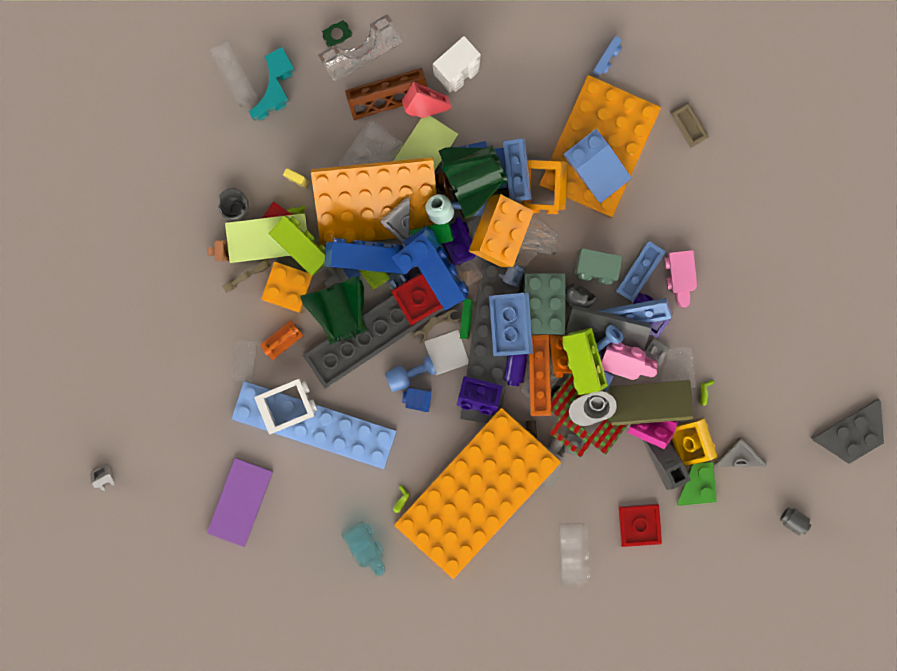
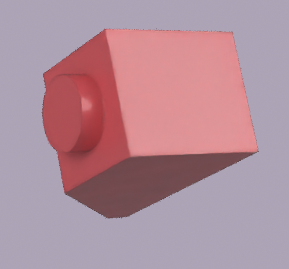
[402,82,452,118]

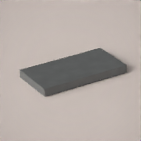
[564,305,652,351]

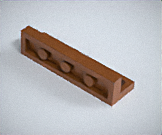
[345,68,428,120]

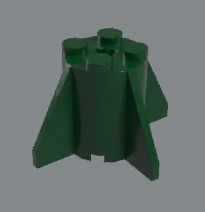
[439,145,508,219]
[300,276,368,345]

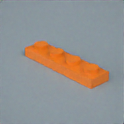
[529,335,551,416]

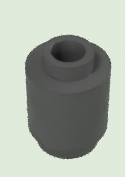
[780,507,811,536]

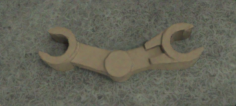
[222,259,271,293]
[413,309,460,343]

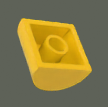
[672,418,717,466]

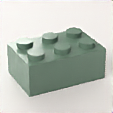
[573,248,623,285]
[524,274,565,334]

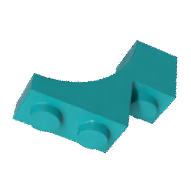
[248,47,295,121]

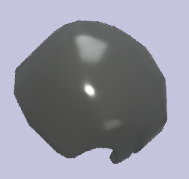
[218,188,249,221]
[565,284,597,308]

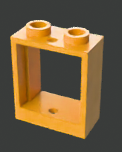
[521,160,568,214]

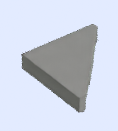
[381,196,410,244]
[714,438,767,467]

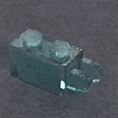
[341,521,385,577]

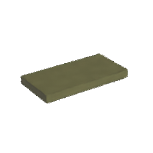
[610,380,693,426]

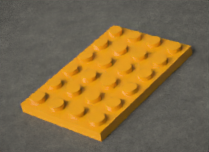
[539,75,661,218]
[311,157,437,246]

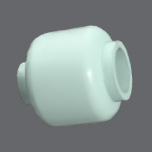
[426,194,454,225]

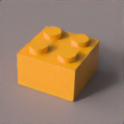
[261,261,314,313]

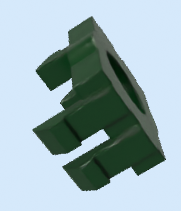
[322,20,353,48]

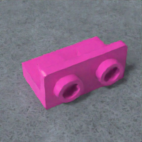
[628,421,678,449]

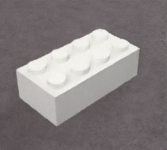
[433,36,481,93]

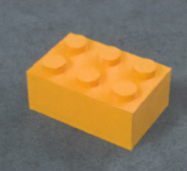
[469,194,534,267]

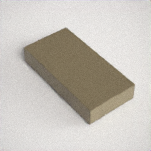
[671,103,709,148]

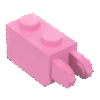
[664,250,697,308]
[601,342,658,380]

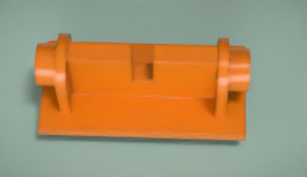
[260,320,304,361]
[549,334,572,378]

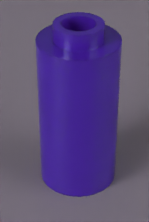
[504,354,528,386]

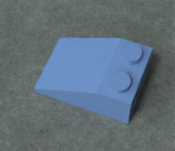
[563,129,632,203]

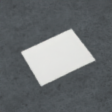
[424,330,469,375]

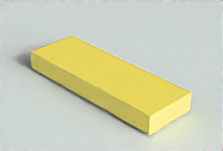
[283,168,309,189]

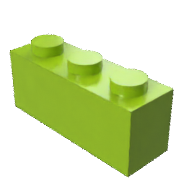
[268,216,326,276]
[563,328,608,395]

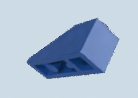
[402,387,432,412]

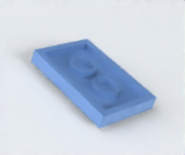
[489,293,533,356]

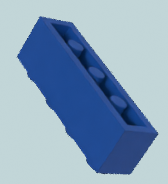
[403,226,469,311]
[324,238,408,274]

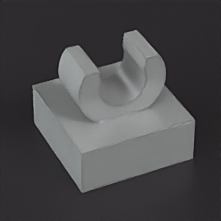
[645,338,670,366]
[564,433,585,457]
[90,463,115,491]

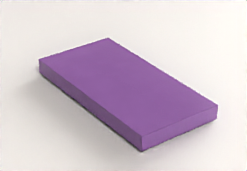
[207,458,273,547]

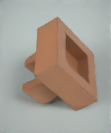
[207,240,230,261]

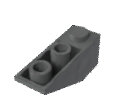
[643,440,691,490]

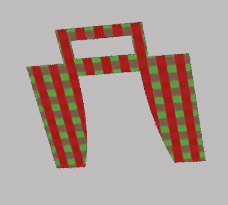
[549,373,628,458]

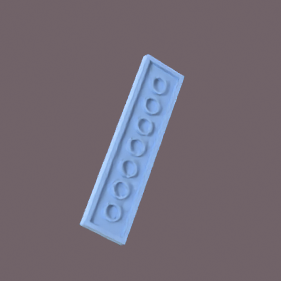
[232,381,396,469]

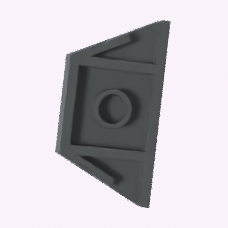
[811,399,884,464]

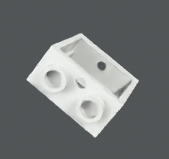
[254,378,317,435]

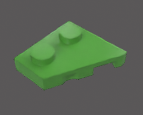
[677,462,717,506]

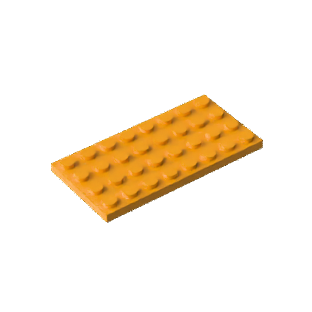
[394,407,561,579]

